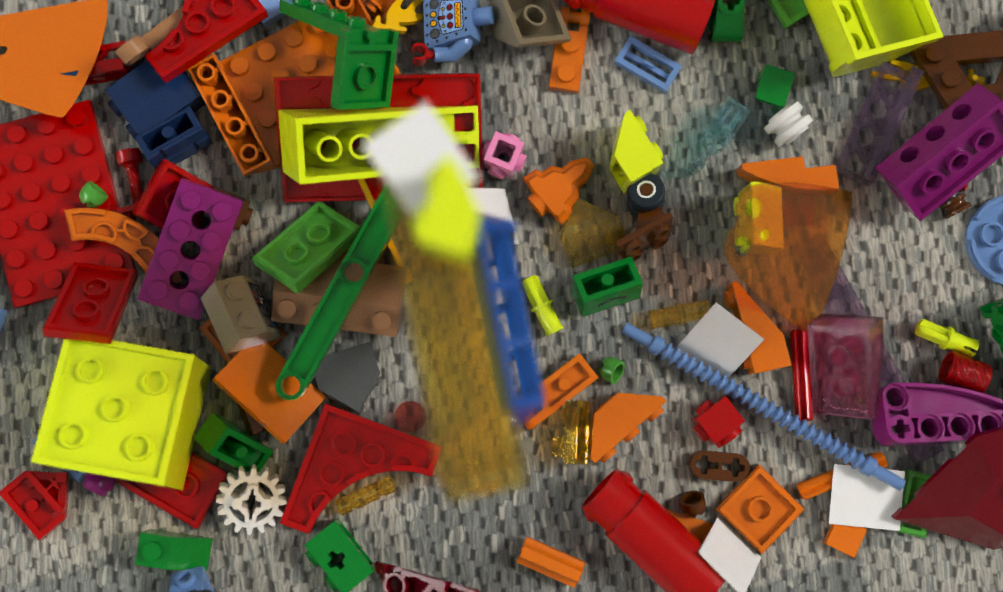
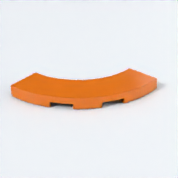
[64,208,183,283]

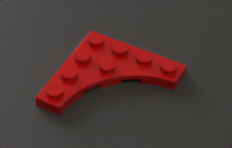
[145,0,268,84]
[280,404,443,534]

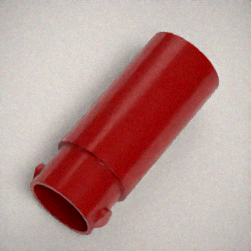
[563,0,715,55]
[581,468,725,592]

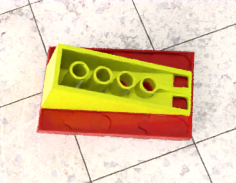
[274,73,483,202]

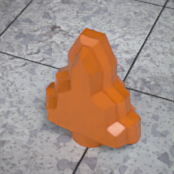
[522,157,595,225]

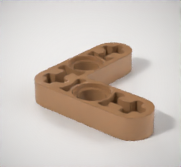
[115,6,183,66]

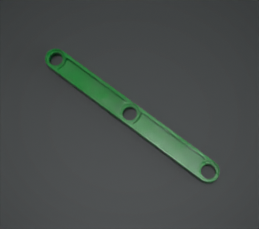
[275,182,407,400]

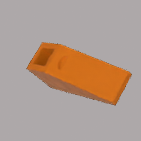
[724,281,792,375]

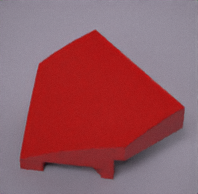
[0,471,69,540]

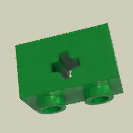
[304,518,376,592]

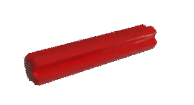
[790,329,813,421]

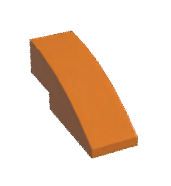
[736,156,839,195]

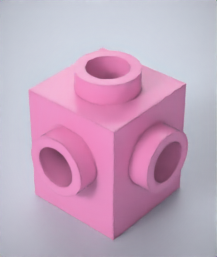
[482,131,527,180]

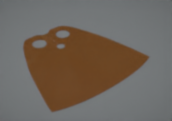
[724,183,852,335]

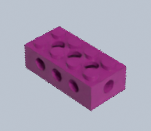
[875,83,1003,221]
[137,178,243,320]

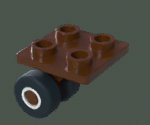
[615,173,673,262]

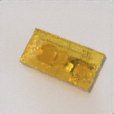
[552,400,590,464]

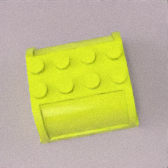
[804,0,944,77]

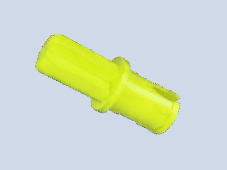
[521,275,564,336]
[914,319,979,358]

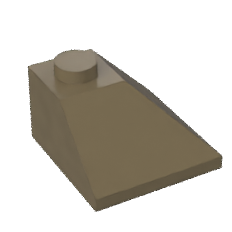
[489,0,571,48]

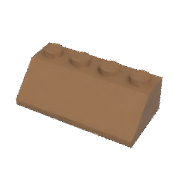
[271,259,407,337]

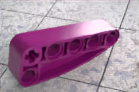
[869,383,1003,447]

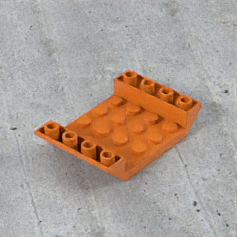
[188,0,401,176]

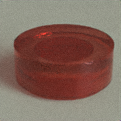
[395,401,426,432]

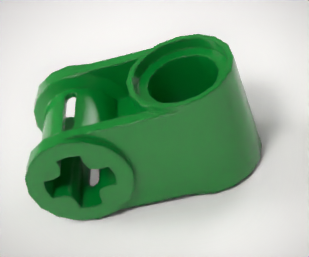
[709,0,745,42]

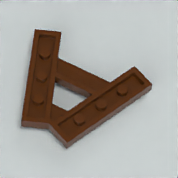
[909,30,1003,110]

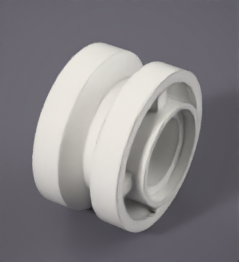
[764,101,814,148]

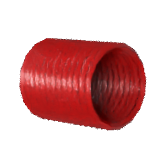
[938,351,993,393]

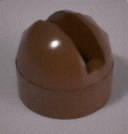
[679,491,706,518]

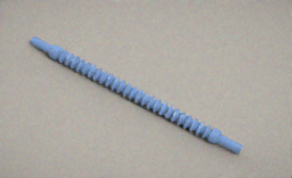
[621,322,906,491]

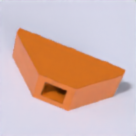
[589,393,667,463]

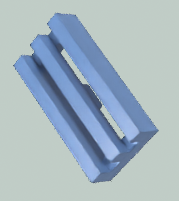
[614,36,682,94]

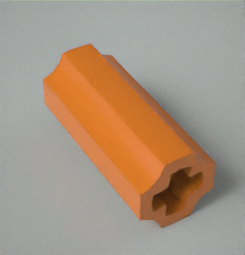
[516,536,585,588]

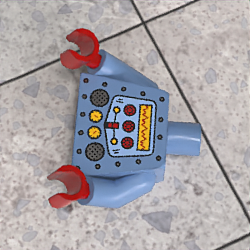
[410,0,495,67]

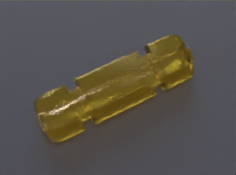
[335,476,396,515]

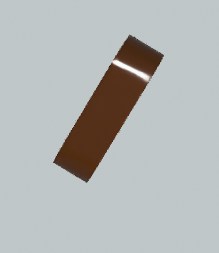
[688,450,750,482]

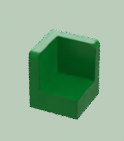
[754,64,795,114]

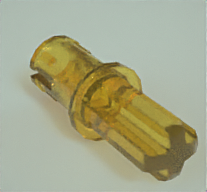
[648,300,711,330]

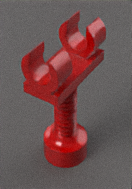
[115,148,157,227]

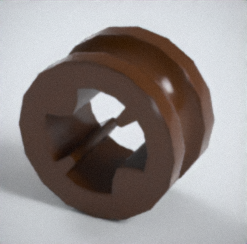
[939,192,972,219]

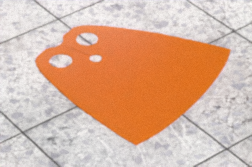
[0,0,108,118]

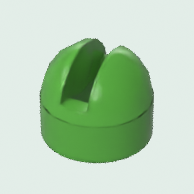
[79,181,109,208]
[598,357,625,384]

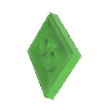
[252,201,361,294]

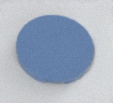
[965,196,1003,285]

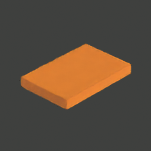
[212,342,326,444]

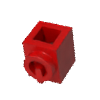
[691,396,745,448]

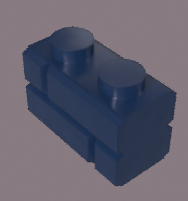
[134,106,213,170]

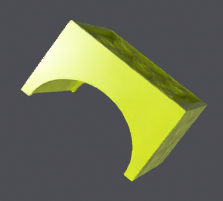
[31,339,211,491]

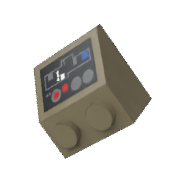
[201,275,283,355]

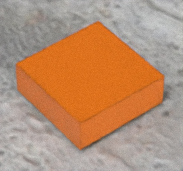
[823,524,867,558]

